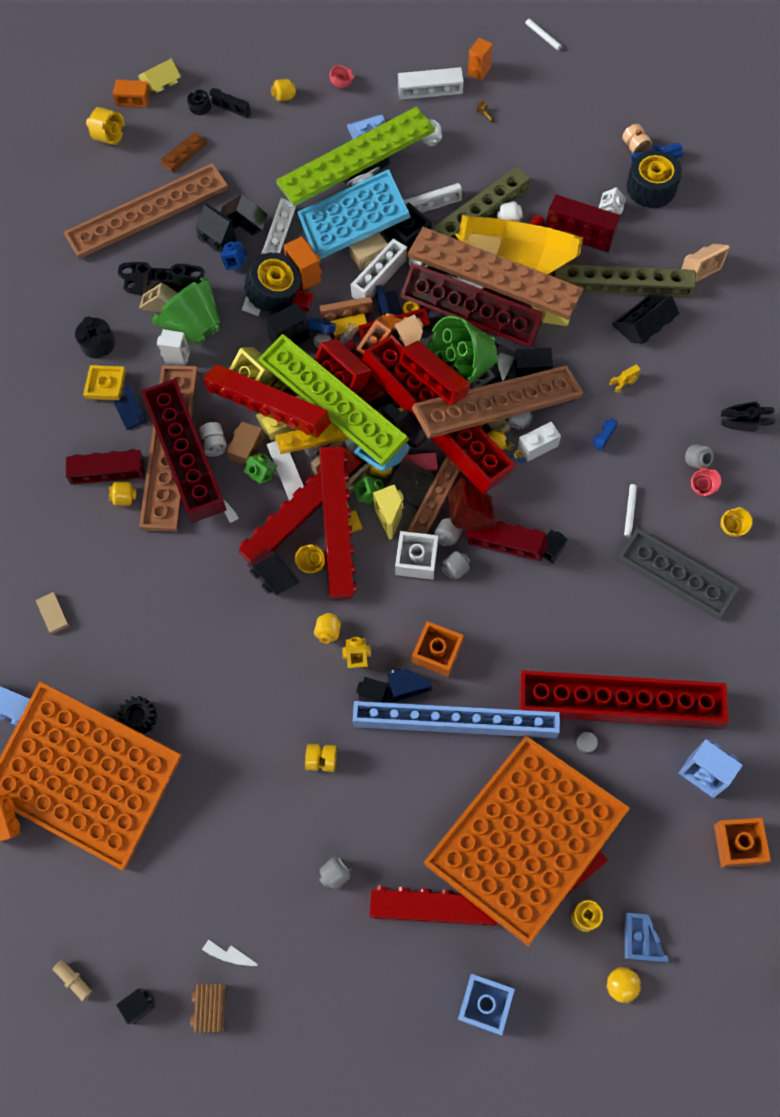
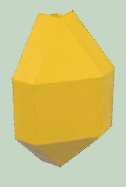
[455,215,583,275]

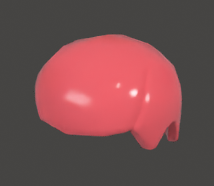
[329,65,354,89]
[691,468,721,497]

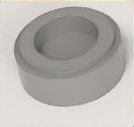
[576,732,598,754]

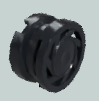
[187,89,211,115]

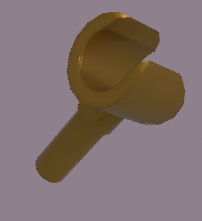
[477,100,494,122]

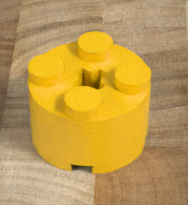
[86,107,124,145]

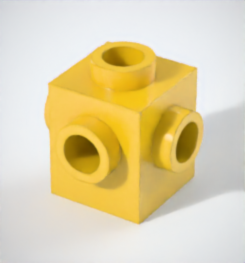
[342,637,371,668]

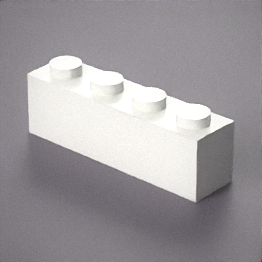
[398,67,463,100]
[351,239,407,299]

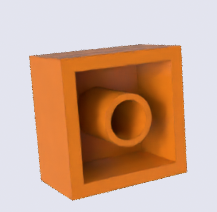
[284,236,322,291]
[412,621,464,678]
[714,818,771,868]

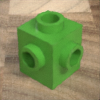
[244,453,278,484]
[353,476,384,505]

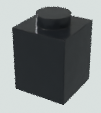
[543,529,568,564]
[356,677,388,703]
[116,988,155,1025]

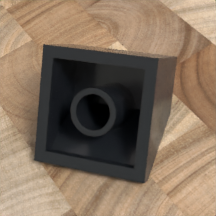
[196,203,237,253]
[247,550,300,595]

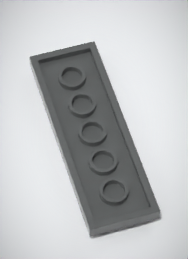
[617,528,739,620]

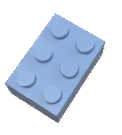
[678,739,743,798]

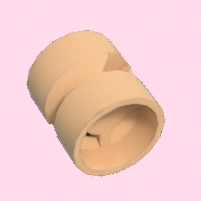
[622,124,652,153]

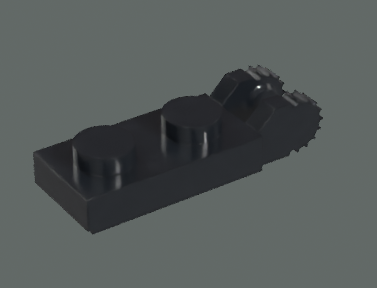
[209,88,251,118]

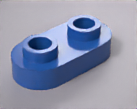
[307,318,336,335]
[593,418,618,452]

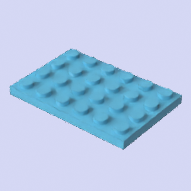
[297,169,410,259]

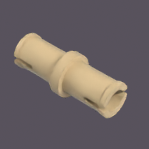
[52,959,93,1001]

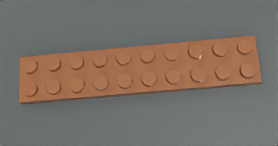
[63,163,229,259]
[408,227,584,320]
[139,365,198,532]
[412,365,584,439]

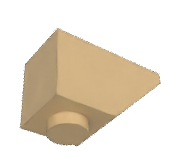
[139,283,178,313]

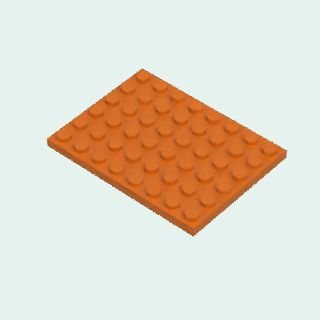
[0,681,183,871]
[423,736,630,947]

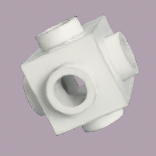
[599,187,626,215]

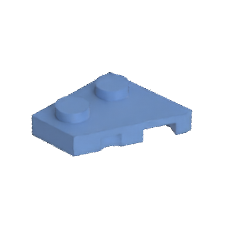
[625,913,669,963]

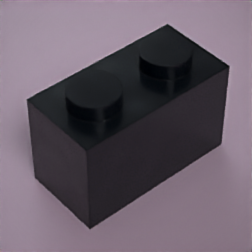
[514,348,553,377]

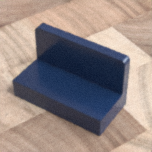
[375,285,402,317]
[113,385,147,430]

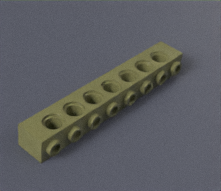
[430,166,531,240]
[553,264,695,298]

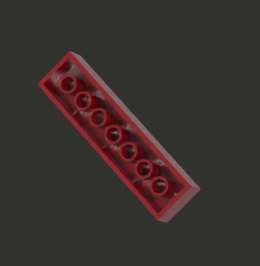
[400,263,546,348]
[141,378,227,523]

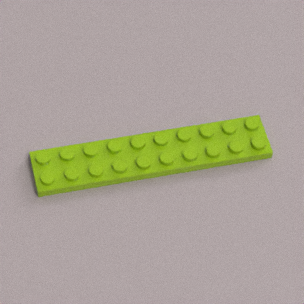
[276,106,435,207]
[258,334,409,467]

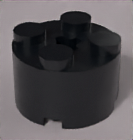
[75,316,115,359]

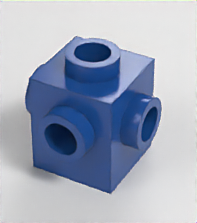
[221,242,247,270]

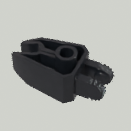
[721,401,775,432]
[381,404,426,448]

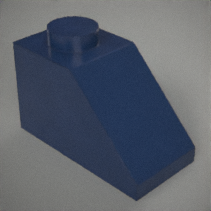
[387,668,433,702]

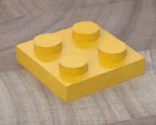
[83,365,126,400]

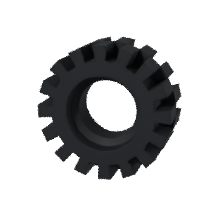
[118,696,157,734]

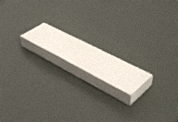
[267,441,304,501]

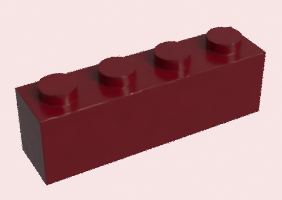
[66,449,144,485]
[466,517,548,562]

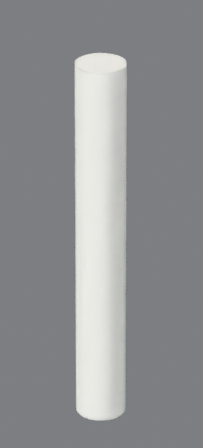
[526,19,562,51]
[624,484,637,538]

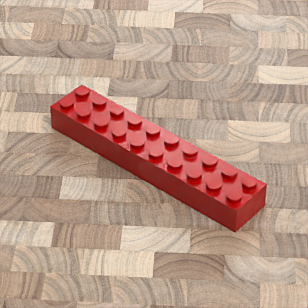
[361,335,516,495]
[518,670,728,729]

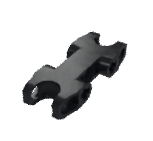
[118,261,205,296]

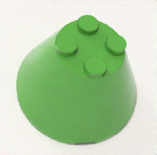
[152,277,221,346]
[428,316,498,383]

